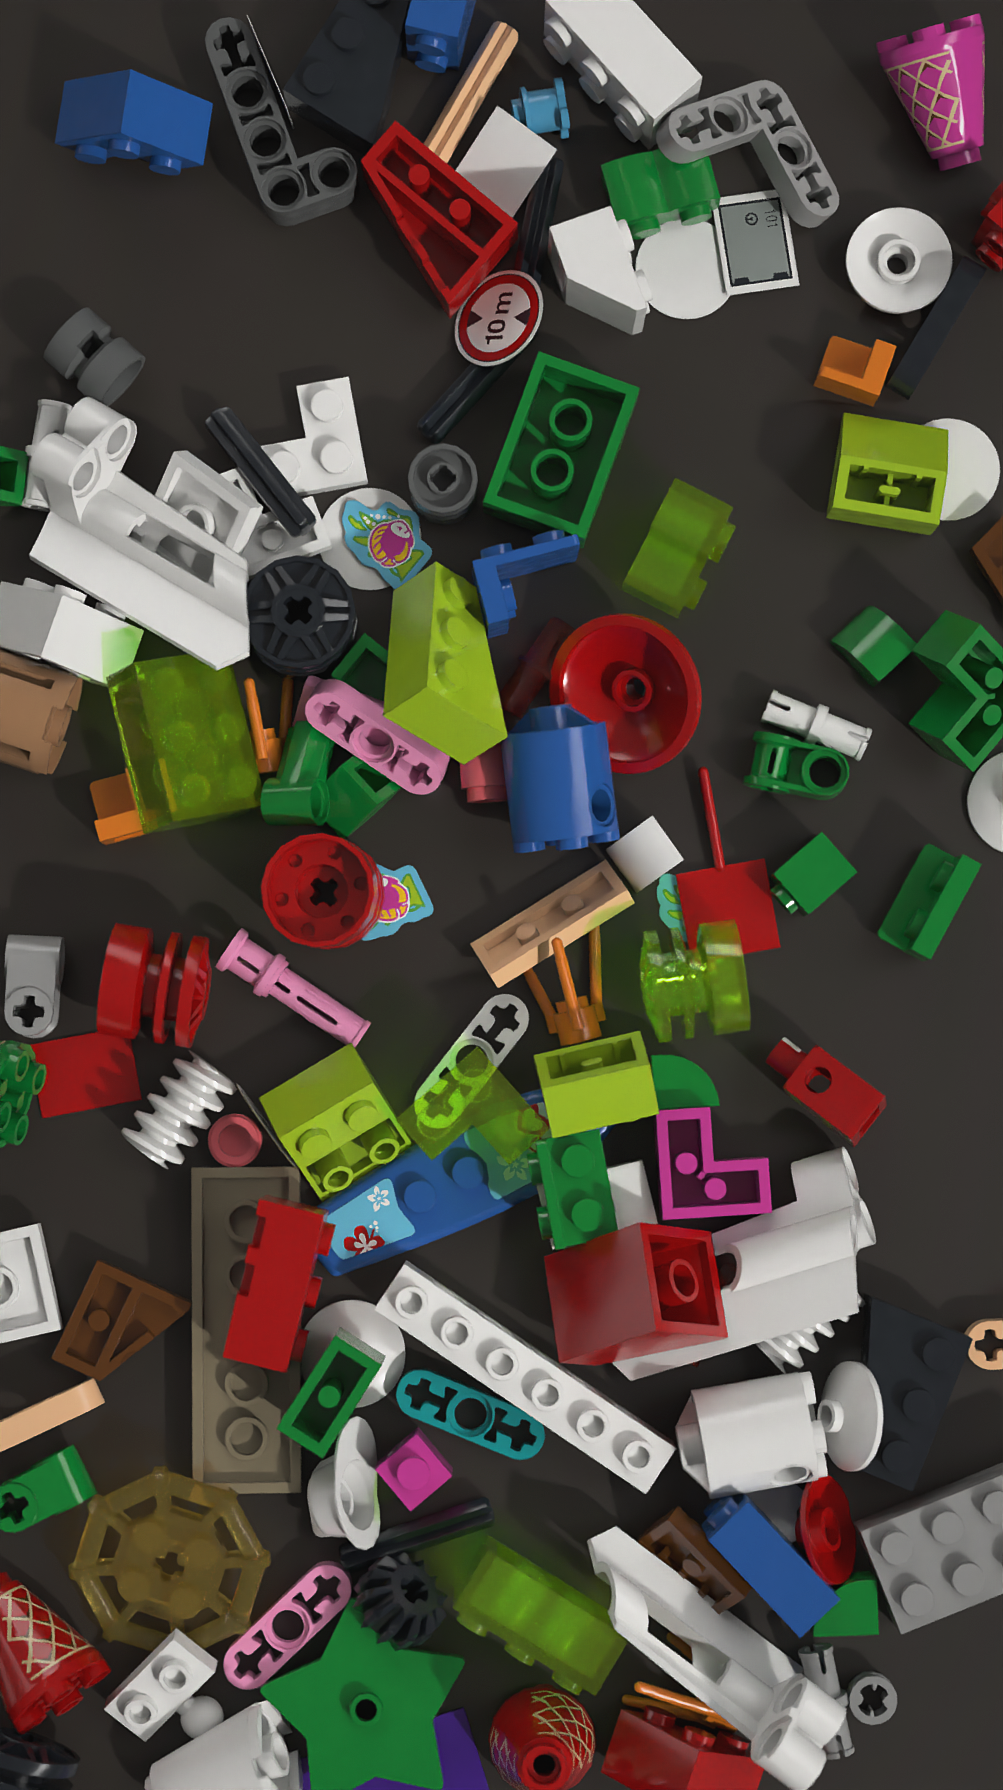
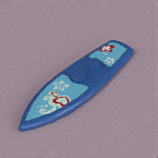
[316,1089,617,1276]

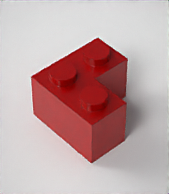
[600,1705,764,1790]

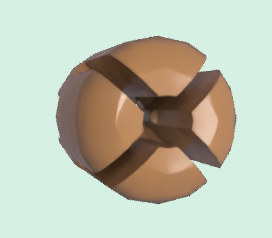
[0,649,83,775]

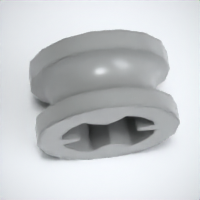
[846,1671,898,1725]

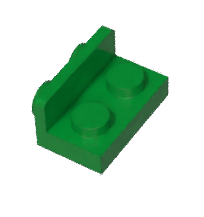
[877,844,982,962]
[526,1128,618,1250]

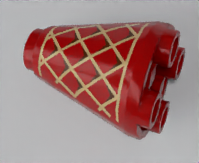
[0,1572,111,1735]
[488,1684,597,1790]

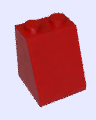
[544,1222,728,1366]

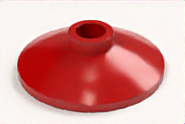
[795,1475,856,1585]

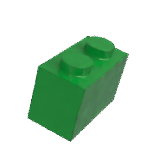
[276,1327,386,1458]

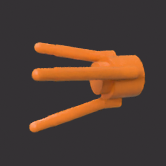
[201,663,294,776]
[523,925,607,1046]
[622,1632,738,1734]

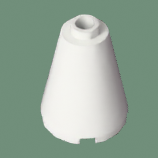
[145,1700,303,1790]

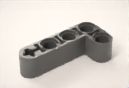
[205,17,360,226]

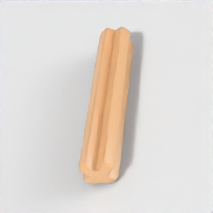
[424,21,518,163]

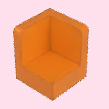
[813,336,897,407]
[90,766,157,845]

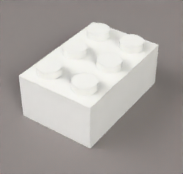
[543,0,702,150]

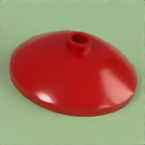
[549,613,702,774]

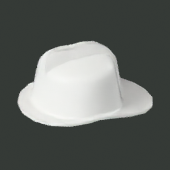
[307,1416,380,1550]

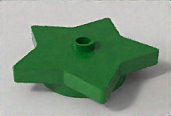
[260,1597,465,1790]

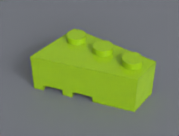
[383,561,508,765]

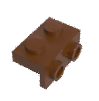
[636,1506,753,1614]

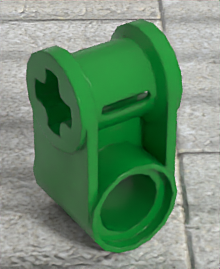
[742,731,849,800]
[0,1444,98,1533]

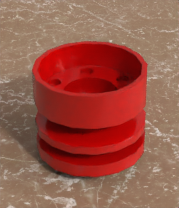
[261,833,386,950]
[96,923,212,1048]

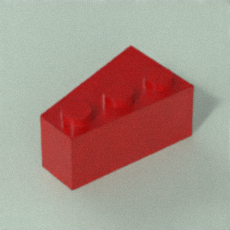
[361,120,518,319]
[222,1194,336,1373]

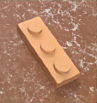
[470,859,635,988]

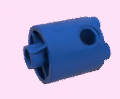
[500,704,620,853]

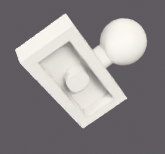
[104,1628,224,1742]

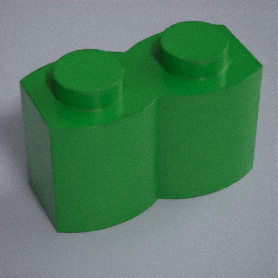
[601,139,720,240]

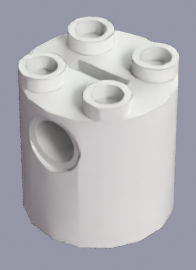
[675,1371,828,1499]

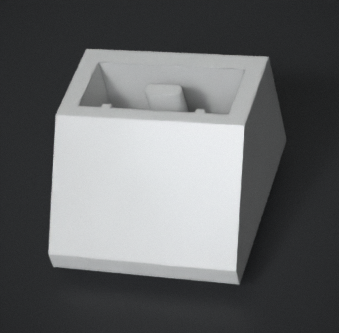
[548,206,653,335]

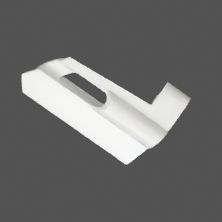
[29,397,250,670]
[612,1147,876,1381]
[587,1526,846,1790]

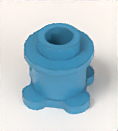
[510,77,570,139]

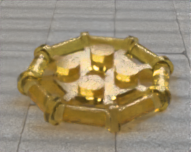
[68,1465,271,1652]

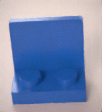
[472,530,580,638]

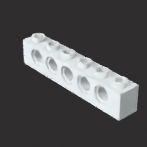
[374,1260,676,1494]

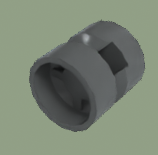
[43,307,146,406]
[408,443,478,525]

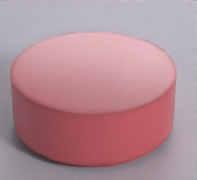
[208,1114,263,1167]

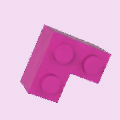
[653,1107,772,1220]

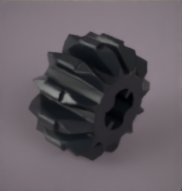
[352,1552,448,1651]

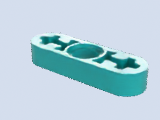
[396,1367,545,1460]

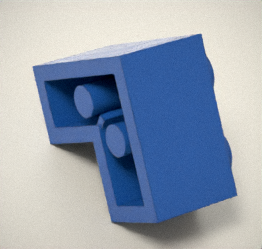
[55,69,213,175]

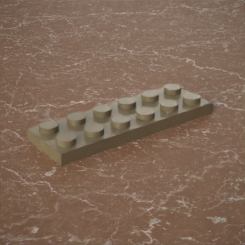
[191,1166,302,1494]

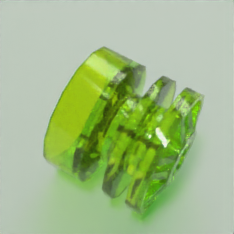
[638,919,751,1043]

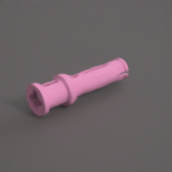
[215,928,371,1048]

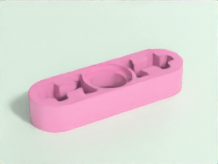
[305,679,447,795]
[223,1561,352,1690]

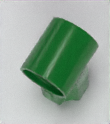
[260,721,335,826]

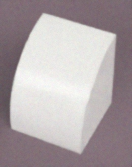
[606,816,684,893]

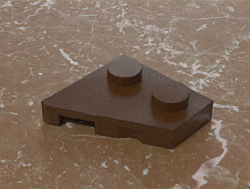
[51,1259,192,1381]

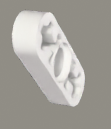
[414,994,529,1127]

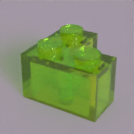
[621,478,736,619]
[395,1046,550,1165]

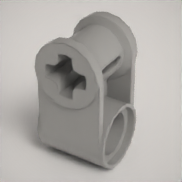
[4,934,65,1039]

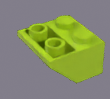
[826,413,949,535]
[534,1031,659,1138]
[259,1043,413,1202]

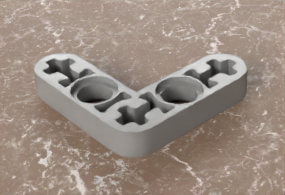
[656,80,839,228]

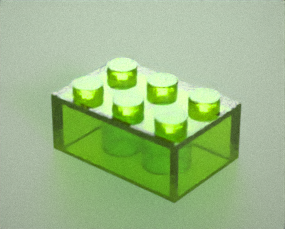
[106,654,262,834]
[453,1535,628,1696]

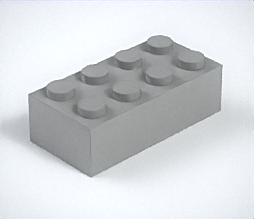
[853,1462,1003,1635]

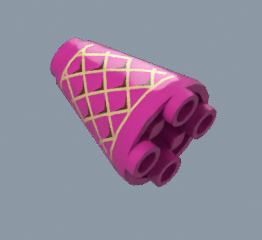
[876,13,985,171]

